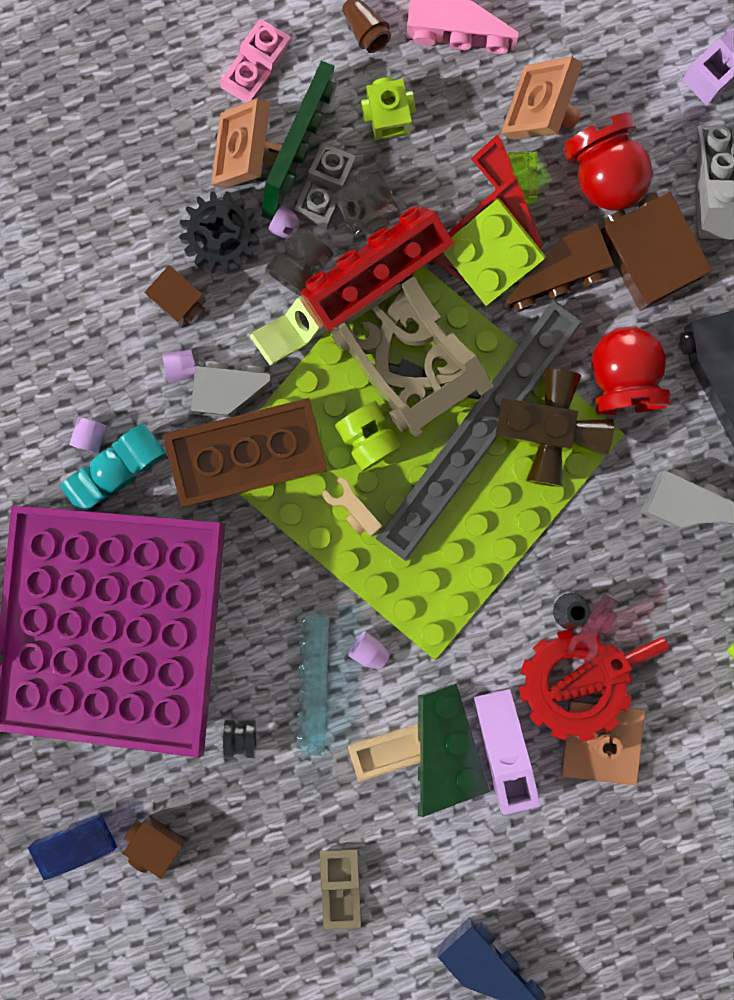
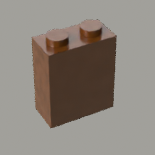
[601,191,713,311]

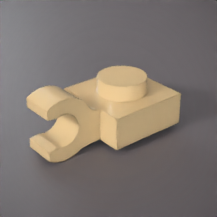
[322,477,382,537]

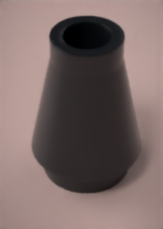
[553,593,590,630]

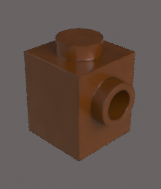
[123,815,187,879]

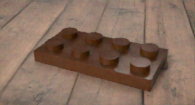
[163,398,328,508]

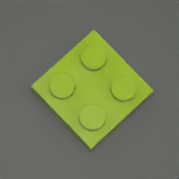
[443,198,546,306]

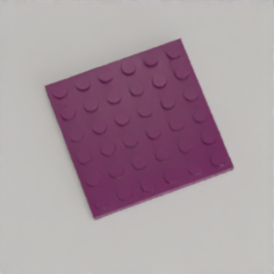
[0,505,226,758]

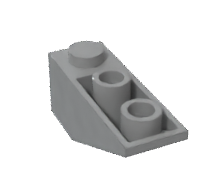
[696,126,734,239]

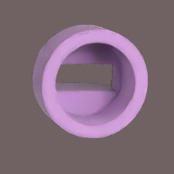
[268,205,299,238]

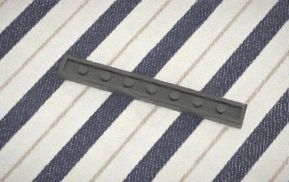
[376,299,583,561]

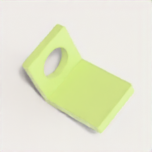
[250,296,323,365]

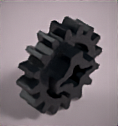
[179,191,260,274]

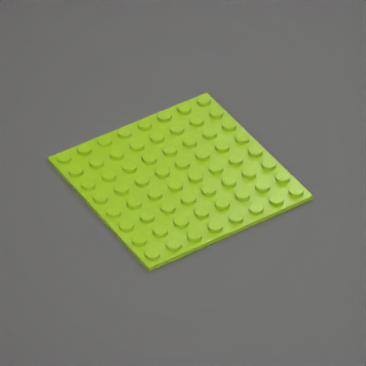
[239,266,625,660]

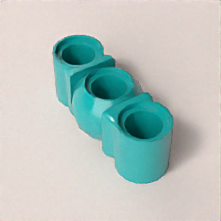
[60,423,166,512]

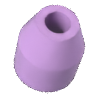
[348,631,390,670]

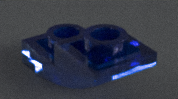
[27,814,118,880]

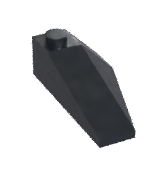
[680,310,734,448]

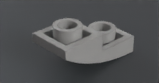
[293,143,356,230]

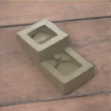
[320,849,361,930]

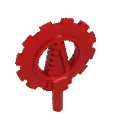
[519,630,669,742]

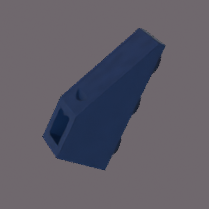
[436,918,547,1000]

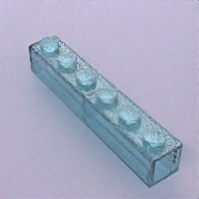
[297,613,330,756]

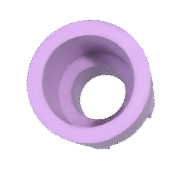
[162,349,196,383]
[69,417,107,454]

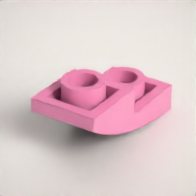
[221,19,291,103]

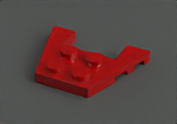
[431,134,544,286]

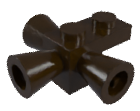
[495,369,614,488]

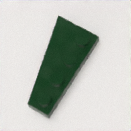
[261,60,337,221]

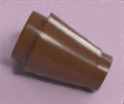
[342,0,391,53]

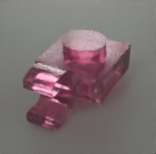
[568,593,618,664]

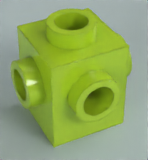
[361,77,416,141]

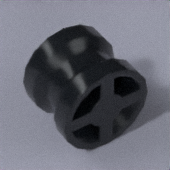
[223,720,256,758]

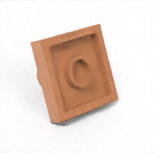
[501,56,583,140]
[211,98,282,188]
[561,701,645,786]

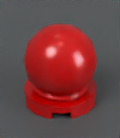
[562,112,653,211]
[591,326,671,416]

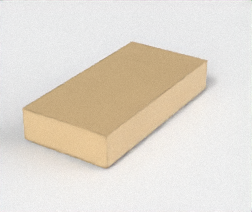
[347,723,420,782]

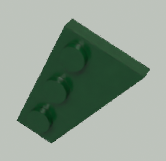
[418,684,490,817]

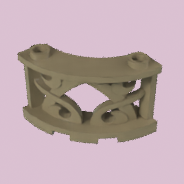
[330,275,494,438]

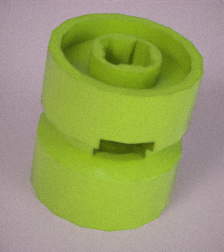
[335,401,403,471]

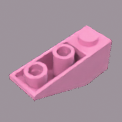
[406,0,519,54]

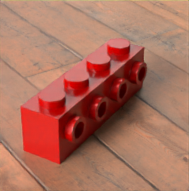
[300,206,454,331]

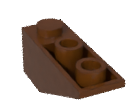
[503,224,613,312]

